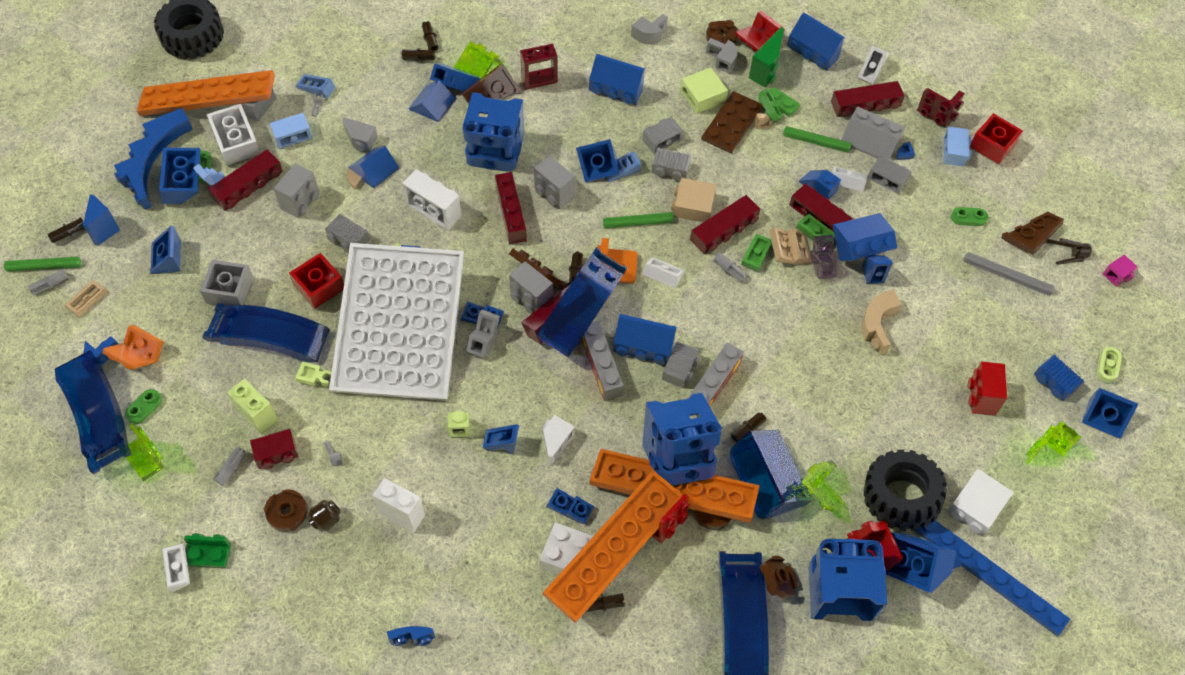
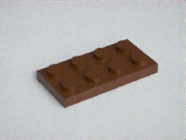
[701,91,763,154]

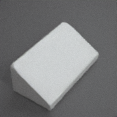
[832,166,868,192]
[642,257,685,288]
[162,543,190,593]

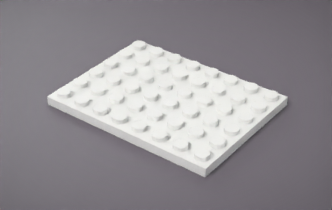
[329,243,464,401]

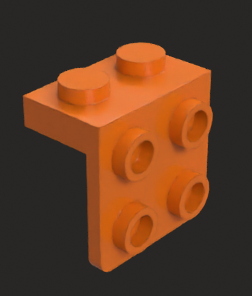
[595,238,638,284]
[102,324,164,370]

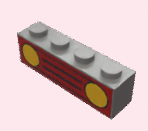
[580,321,623,401]
[687,342,744,416]

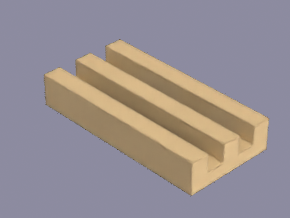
[64,280,107,318]

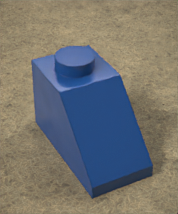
[799,170,841,199]
[862,255,893,284]

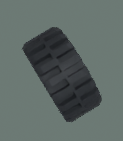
[154,0,224,59]
[863,449,947,531]

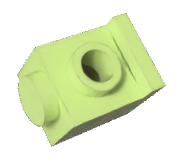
[448,411,470,437]

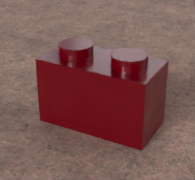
[250,429,299,469]

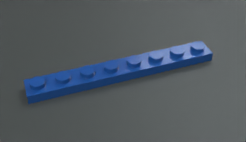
[915,520,1070,637]

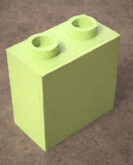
[680,67,728,114]
[227,378,278,435]

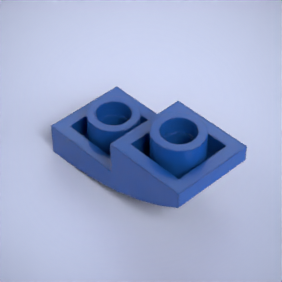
[460,301,504,329]
[546,488,594,524]
[387,626,436,646]

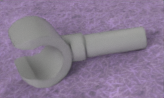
[312,93,324,116]
[324,441,342,466]

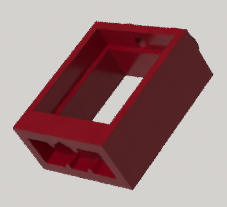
[520,43,558,90]

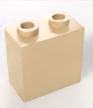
[671,178,716,222]

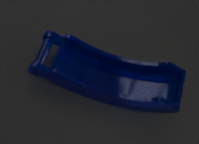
[536,247,628,358]
[202,303,330,362]
[55,350,132,474]
[718,551,769,675]

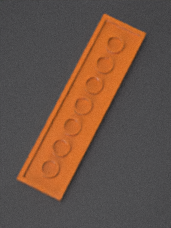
[136,70,275,116]
[589,449,760,523]
[542,470,683,624]

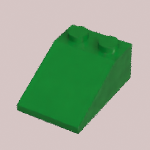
[749,27,784,88]

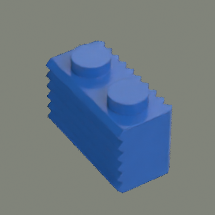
[1034,355,1084,401]

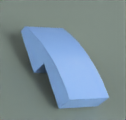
[193,164,225,185]

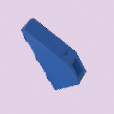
[430,63,481,91]

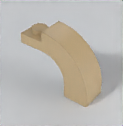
[861,289,902,355]

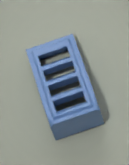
[296,74,335,99]
[606,151,641,182]

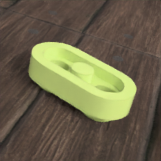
[1096,347,1122,383]

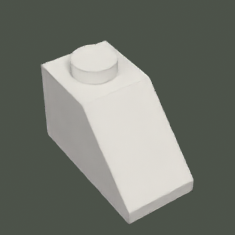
[858,46,890,84]
[542,415,574,465]

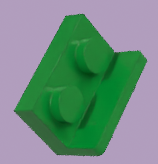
[184,533,231,568]

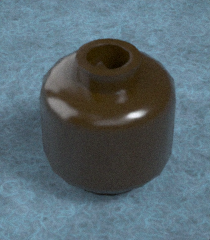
[309,500,341,531]

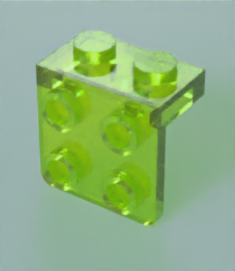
[454,41,503,78]
[1025,421,1081,464]
[120,423,165,482]
[802,460,846,512]

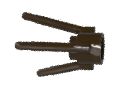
[1046,238,1092,265]

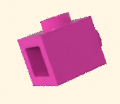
[1103,255,1138,286]

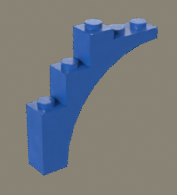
[114,108,193,210]

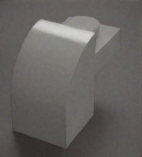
[631,14,668,44]
[706,38,738,74]
[466,310,500,358]

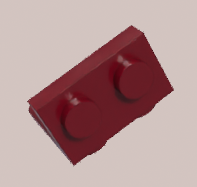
[917,88,965,128]

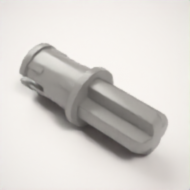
[713,252,747,282]
[28,269,69,295]
[213,447,246,486]

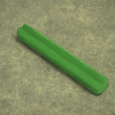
[783,126,851,153]
[603,212,674,228]
[4,256,81,272]

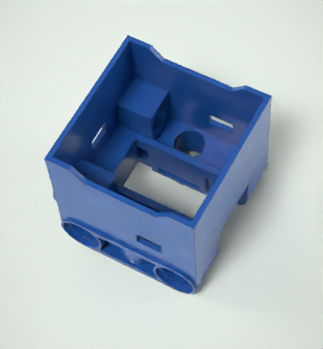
[463,92,524,171]
[642,393,722,486]
[808,539,887,621]

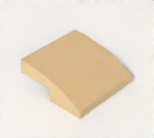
[769,227,812,265]

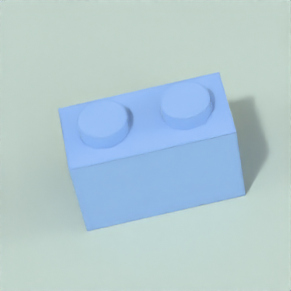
[270,113,312,148]
[943,127,972,166]

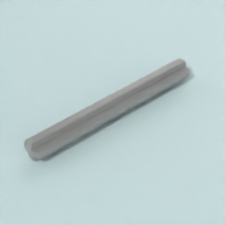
[963,252,1054,295]

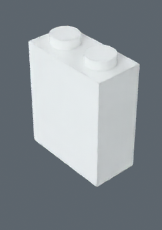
[948,469,1014,535]
[372,478,425,532]

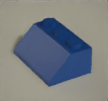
[787,12,845,70]
[589,54,645,105]
[159,147,201,204]
[833,213,898,261]
[613,314,677,365]
[886,532,956,593]

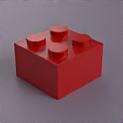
[970,113,1023,164]
[289,252,344,309]
[967,361,1007,416]

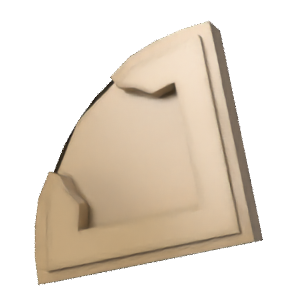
[754,113,772,129]
[347,168,362,189]

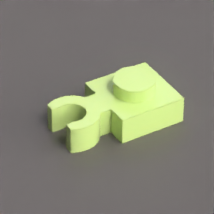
[295,362,332,387]

